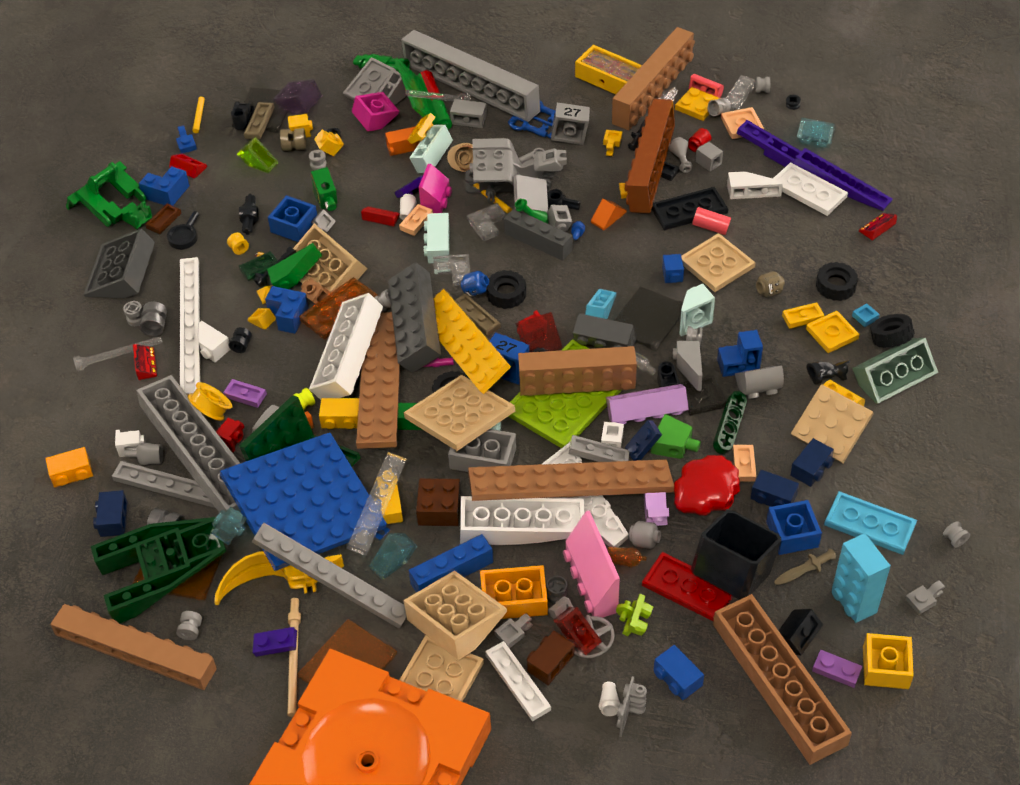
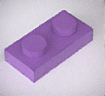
[223,379,267,408]
[812,650,862,688]

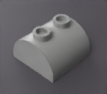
[735,366,784,399]

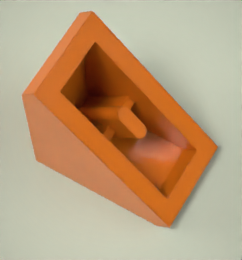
[591,198,627,230]

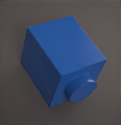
[662,254,684,283]

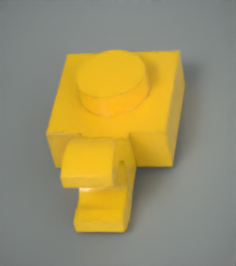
[603,129,623,156]

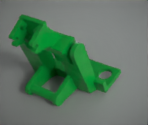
[66,161,152,230]

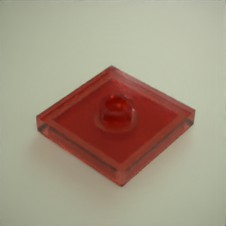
[515,312,563,352]

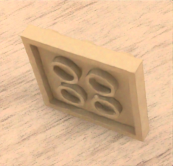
[681,233,755,292]
[791,384,874,464]
[400,635,484,702]

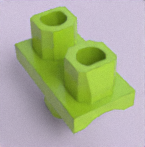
[616,594,653,636]

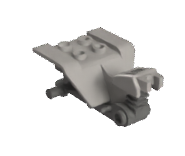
[466,138,567,204]

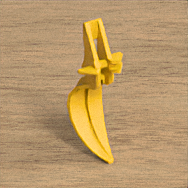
[214,551,344,605]

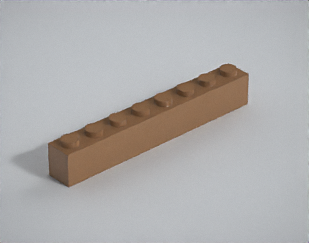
[50,604,217,690]

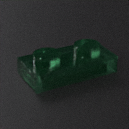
[239,251,278,281]

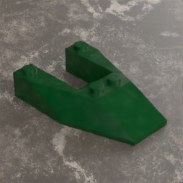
[91,517,226,624]

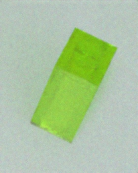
[237,137,279,173]

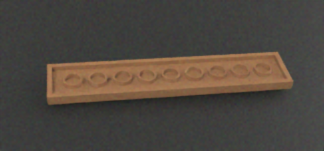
[356,312,400,449]
[468,460,674,501]

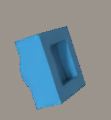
[852,303,880,327]

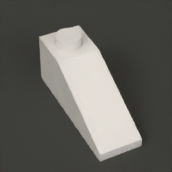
[727,172,783,199]

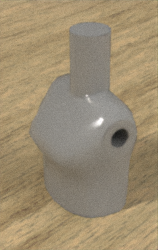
[124,443,163,465]

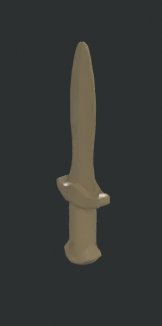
[774,549,836,585]

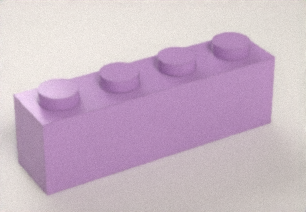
[606,384,689,424]

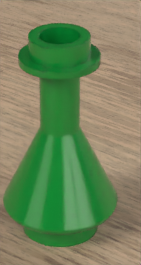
[515,198,549,224]

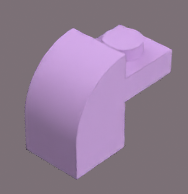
[644,492,669,526]

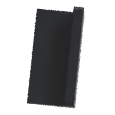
[778,609,823,655]

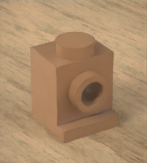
[301,278,332,307]

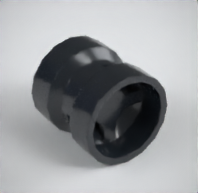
[228,327,252,353]

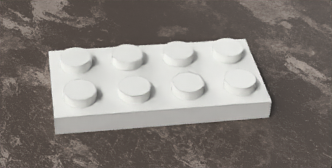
[773,162,848,216]

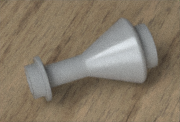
[669,137,693,173]

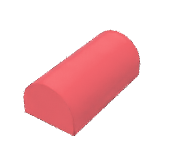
[689,74,724,98]
[692,207,731,235]

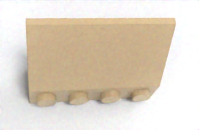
[293,223,368,302]
[403,570,507,660]

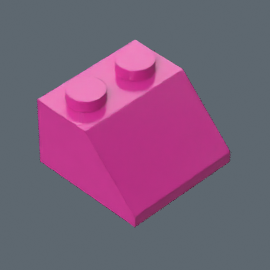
[352,92,399,131]
[419,164,452,213]

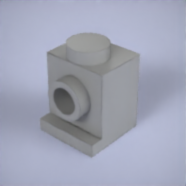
[547,205,572,232]

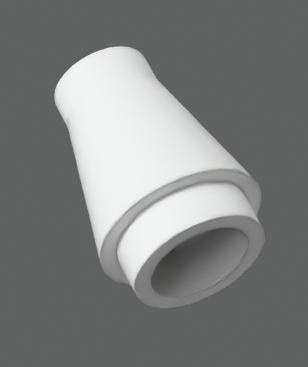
[399,194,417,220]
[599,682,620,716]

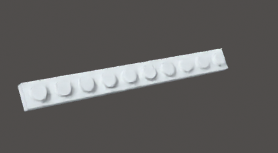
[180,257,200,396]

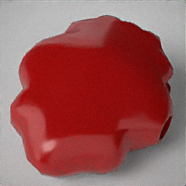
[674,455,740,516]

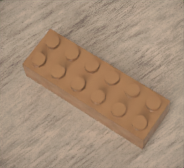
[518,346,637,396]

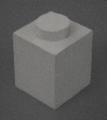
[696,142,723,172]

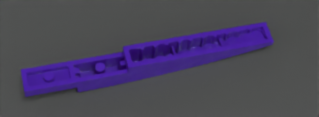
[737,120,893,211]

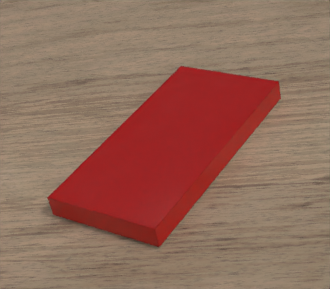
[642,552,733,622]

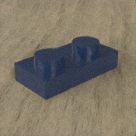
[625,420,662,461]

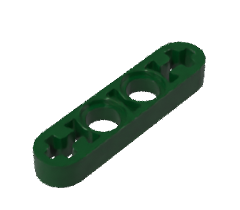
[713,391,747,454]

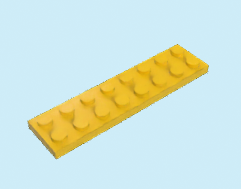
[434,289,511,394]

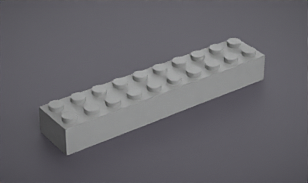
[401,30,540,122]
[136,375,245,526]

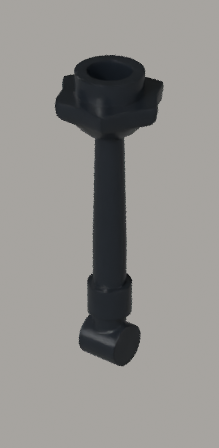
[253,247,296,287]

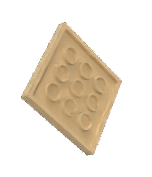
[404,375,515,451]

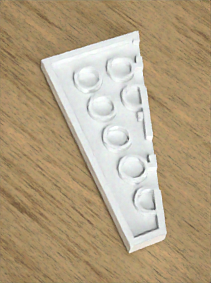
[542,442,629,550]

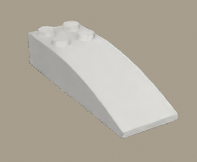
[460,496,584,545]

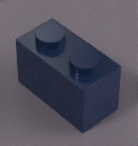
[790,438,834,487]
[750,470,799,507]
[93,490,128,537]

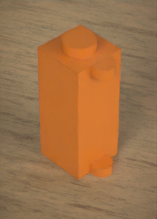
[385,126,427,156]

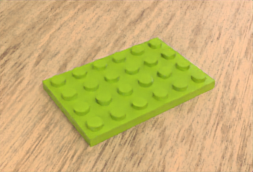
[508,339,622,448]

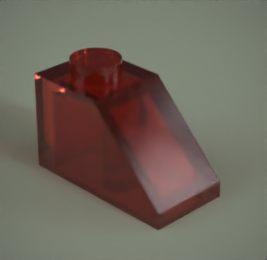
[554,607,602,655]

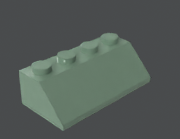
[852,338,938,404]

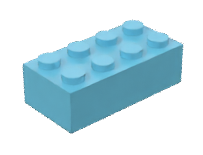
[832,533,890,623]

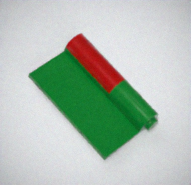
[395,58,452,130]

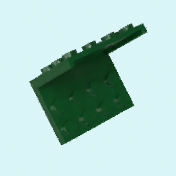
[239,395,361,467]

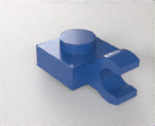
[176,125,197,154]

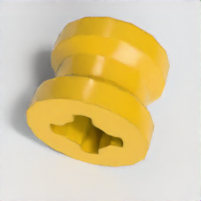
[227,232,249,255]

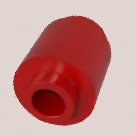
[688,128,711,152]

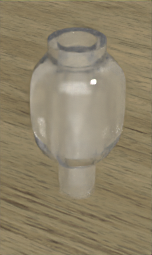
[635,352,656,375]

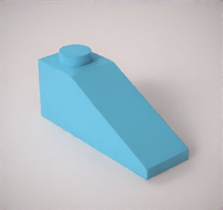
[585,289,617,319]

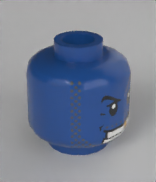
[461,271,489,296]

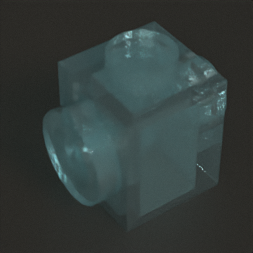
[211,507,247,545]

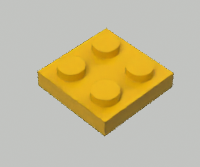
[675,87,720,121]
[806,311,860,353]

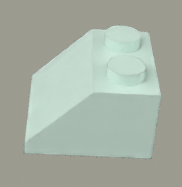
[679,284,715,336]

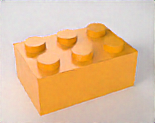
[480,565,548,619]

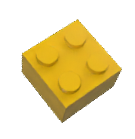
[863,633,914,689]

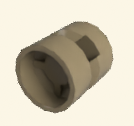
[280,128,306,151]

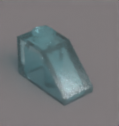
[369,533,417,579]

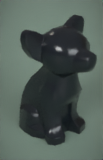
[806,360,850,385]

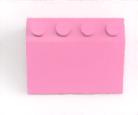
[563,510,620,618]

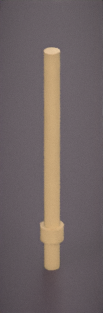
[287,598,301,717]

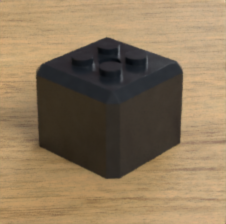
[691,510,782,600]

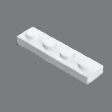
[485,641,551,721]

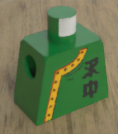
[311,167,337,211]

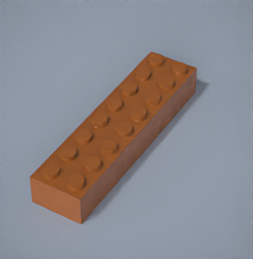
[625,99,675,213]

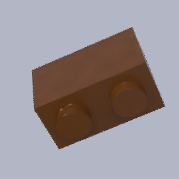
[527,630,575,686]

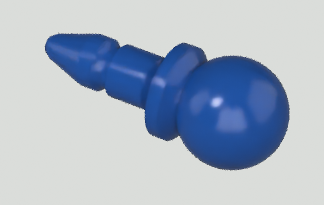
[571,221,585,240]

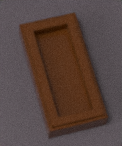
[145,203,182,234]

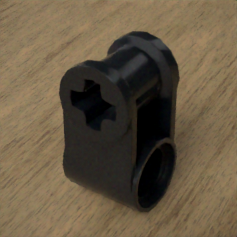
[231,101,254,130]
[657,361,680,388]

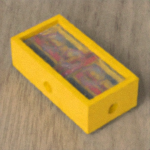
[575,45,642,94]

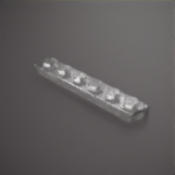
[347,452,406,556]

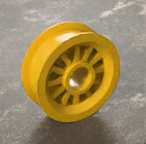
[188,382,232,421]

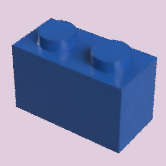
[654,645,704,700]

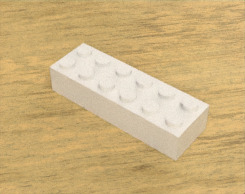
[309,293,383,400]

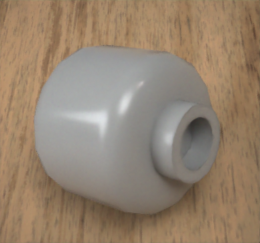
[629,521,661,549]

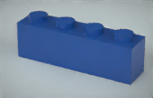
[409,534,493,593]

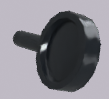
[167,211,199,250]

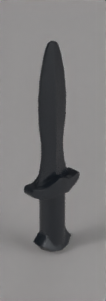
[628,120,645,151]

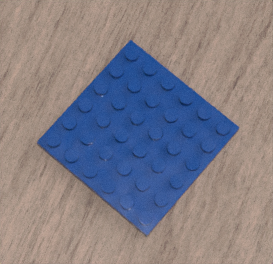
[220,432,387,571]

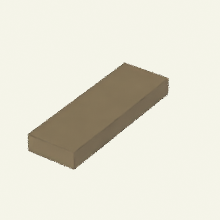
[244,102,275,139]
[455,293,501,337]

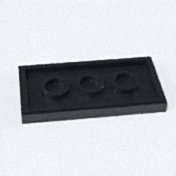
[651,187,728,231]

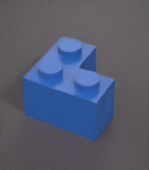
[139,166,190,206]
[265,286,309,334]
[717,330,763,377]

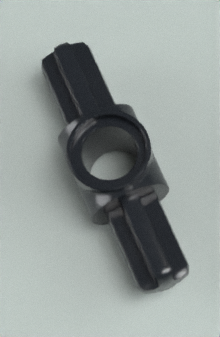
[547,189,581,210]
[239,194,259,235]

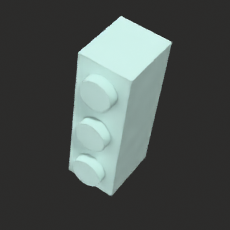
[410,125,453,173]
[424,213,449,264]

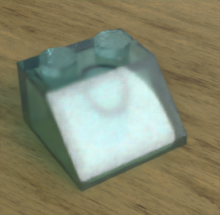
[797,117,836,147]

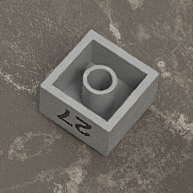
[551,102,590,145]

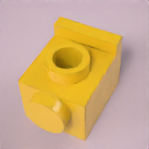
[314,129,344,156]

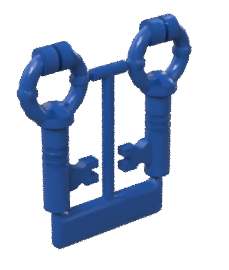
[508,100,555,138]

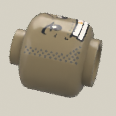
[756,271,785,297]

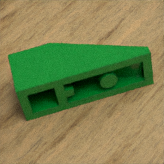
[267,243,322,289]

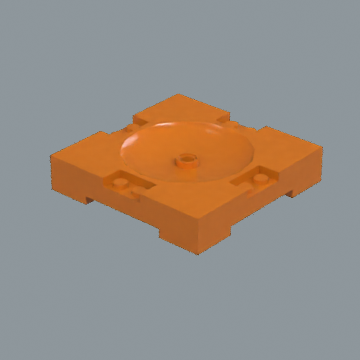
[249,648,491,785]

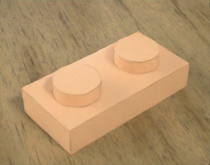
[399,204,433,236]
[733,445,756,482]

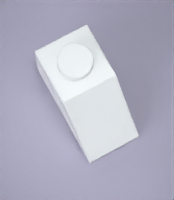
[199,321,231,363]

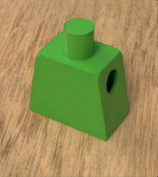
[651,414,701,459]

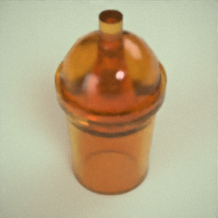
[607,547,647,568]

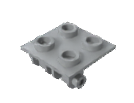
[616,676,647,737]

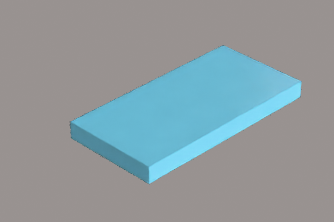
[824,491,917,555]

